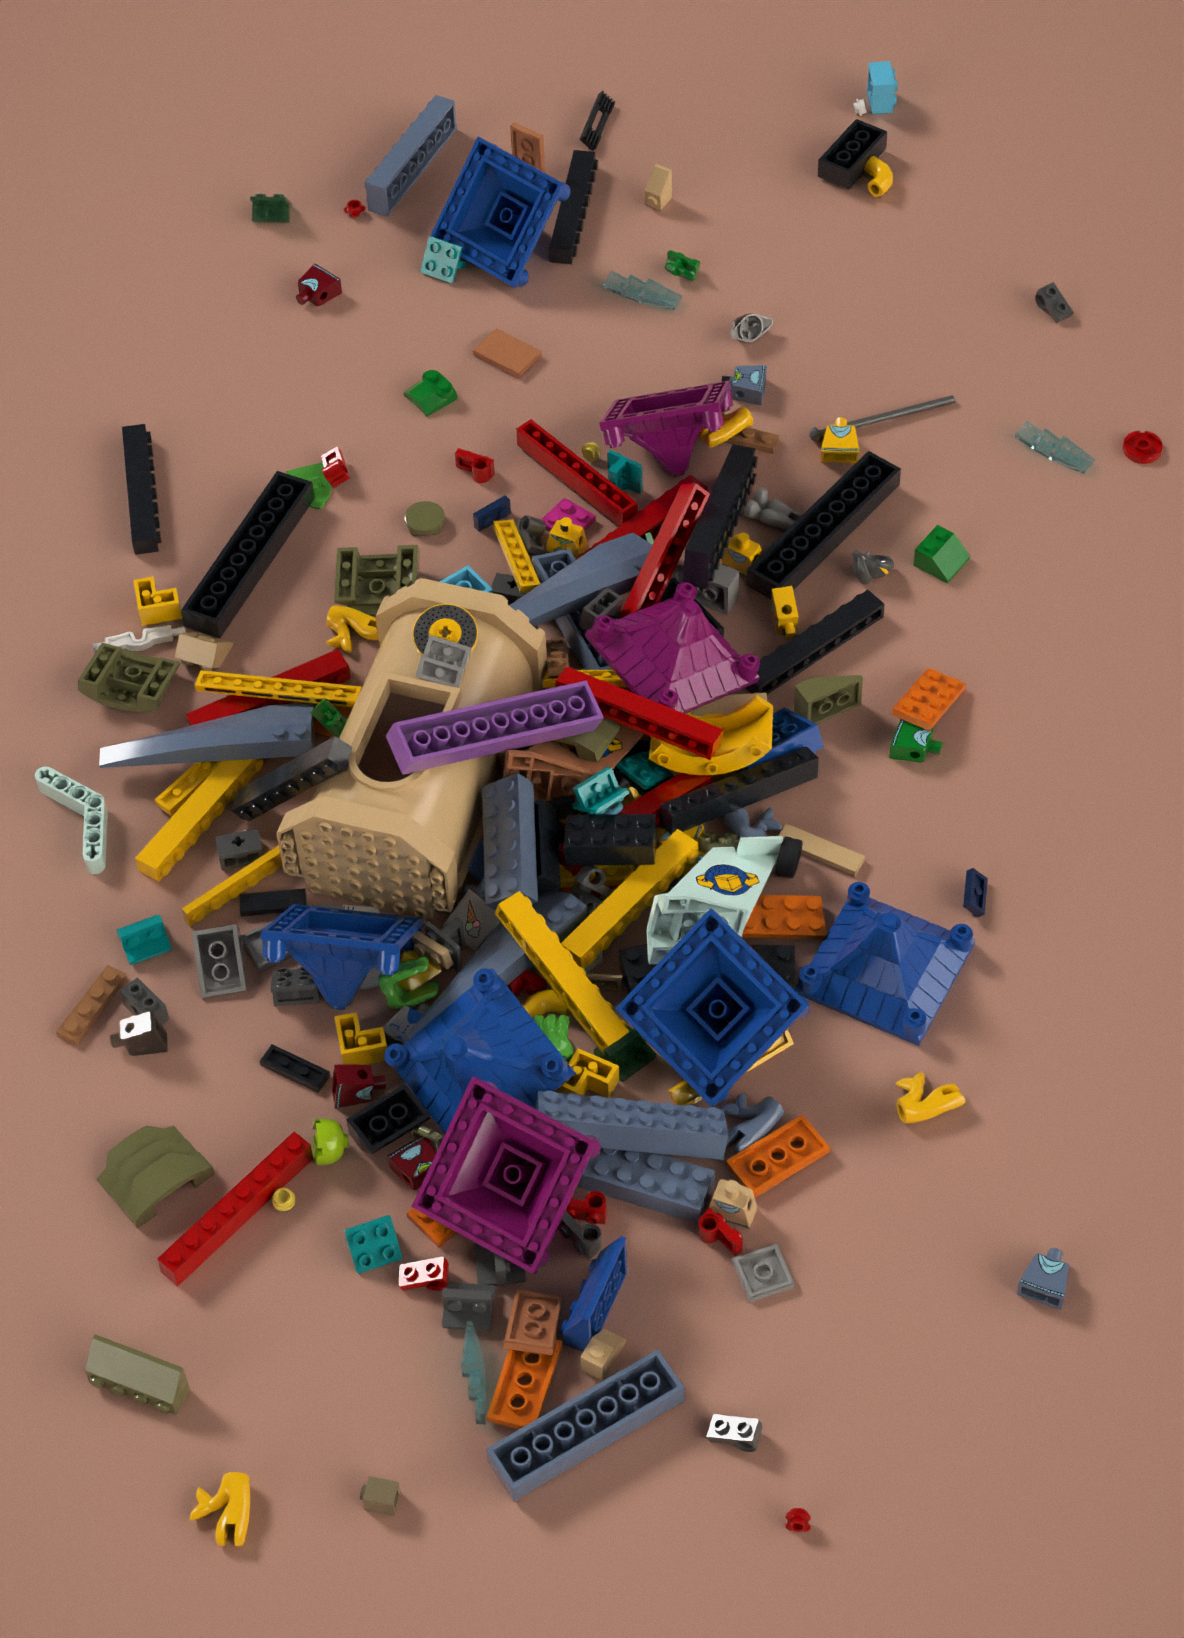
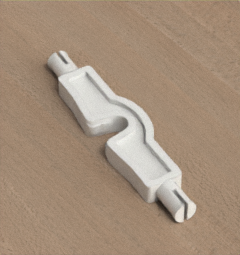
[92,625,186,653]

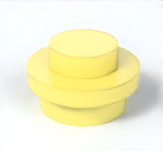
[582,442,601,462]
[272,1188,296,1211]

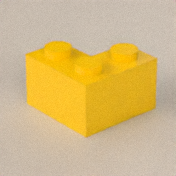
[133,576,182,626]
[334,1012,387,1065]
[556,1048,620,1098]

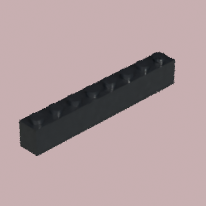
[549,150,599,264]
[122,424,162,555]
[746,590,885,695]
[231,736,352,822]
[660,746,819,835]

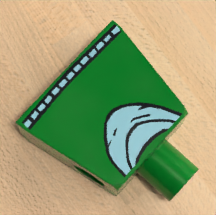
[889,719,943,763]

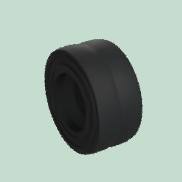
[775,837,803,878]

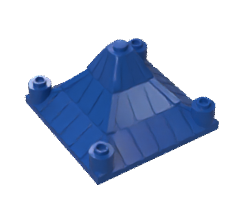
[430,136,570,288]
[795,882,975,1046]
[261,904,424,1010]
[615,908,810,1107]
[384,968,576,1134]

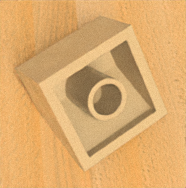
[174,632,233,671]

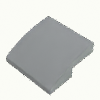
[416,635,472,688]

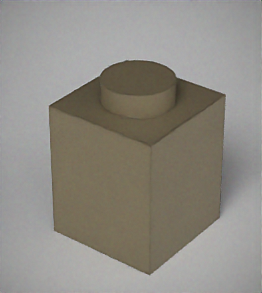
[360,1476,401,1516]

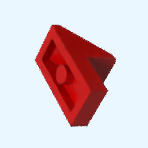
[509,970,547,998]

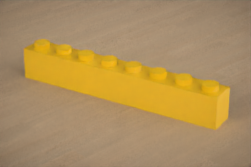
[135,758,263,882]
[561,829,699,969]
[495,891,630,1055]

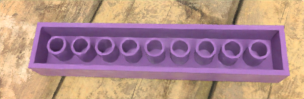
[386,681,604,775]

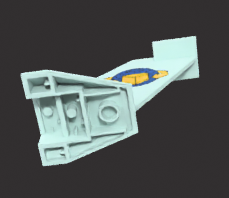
[646,836,783,964]

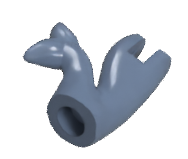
[721,807,782,840]
[719,1092,784,1154]

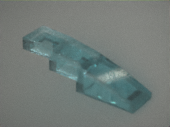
[603,270,682,310]
[1014,421,1095,474]
[461,1321,487,1425]

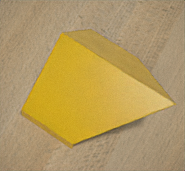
[398,950,441,991]

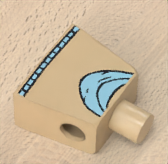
[708,1179,757,1229]

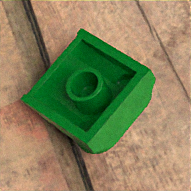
[404,370,457,417]

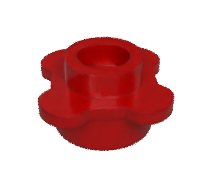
[344,200,366,217]
[785,1508,811,1532]

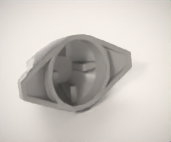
[730,313,773,342]

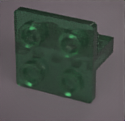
[250,194,292,223]
[594,1026,657,1082]

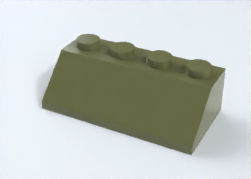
[85,1334,190,1415]

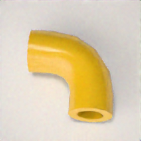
[864,156,893,197]
[522,989,571,1019]

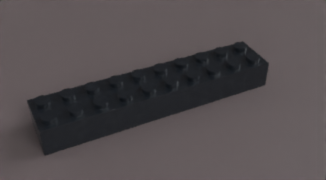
[683,444,758,589]
[747,451,901,599]
[181,471,315,638]

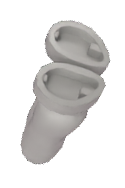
[744,487,802,531]

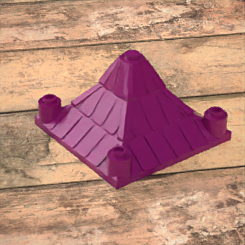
[599,380,733,476]
[585,582,760,714]
[411,1077,601,1274]

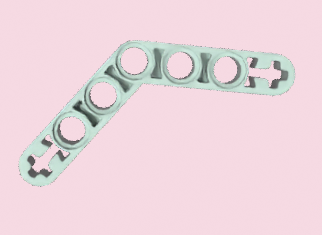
[35,767,108,874]

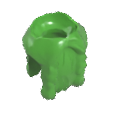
[378,957,439,1010]
[534,1014,574,1063]

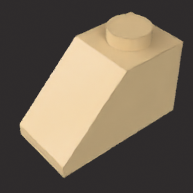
[645,164,672,211]
[580,1329,626,1381]

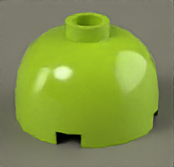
[313,1118,349,1166]

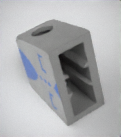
[383,1003,430,1046]

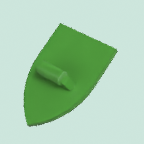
[286,462,331,510]

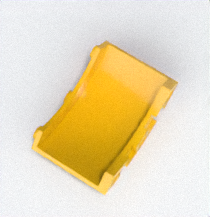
[649,694,773,775]

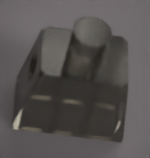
[110,1010,168,1056]

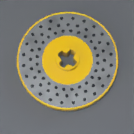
[412,604,478,656]

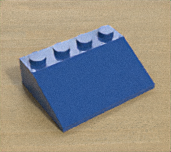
[736,708,824,773]
[560,1236,627,1352]

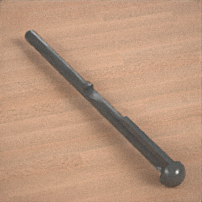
[809,395,955,442]

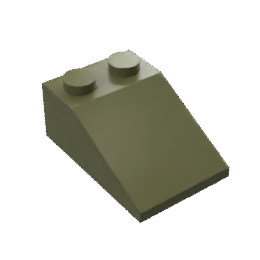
[794,675,863,724]

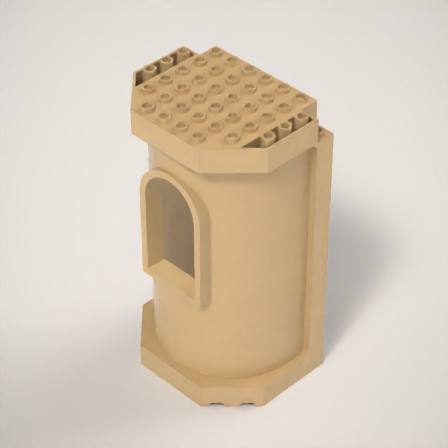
[276,578,548,920]

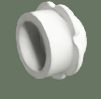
[854,99,867,116]

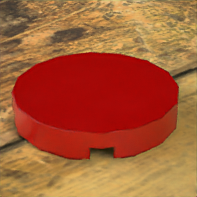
[1122,431,1163,464]

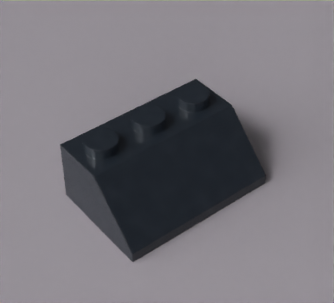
[346,1084,431,1154]

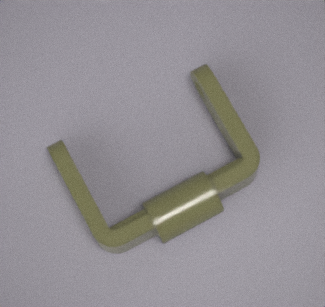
[411,1125,443,1151]

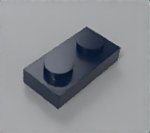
[473,495,511,531]
[963,868,988,917]

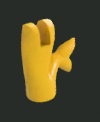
[698,406,753,448]
[326,605,379,653]
[896,1072,965,1123]
[190,1472,250,1546]

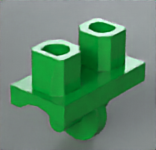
[664,250,700,281]
[310,697,347,738]

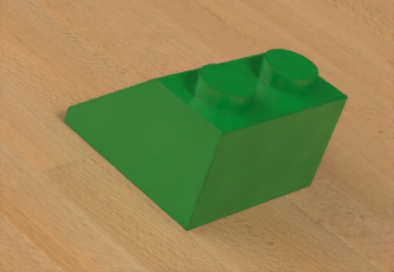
[913,525,970,583]

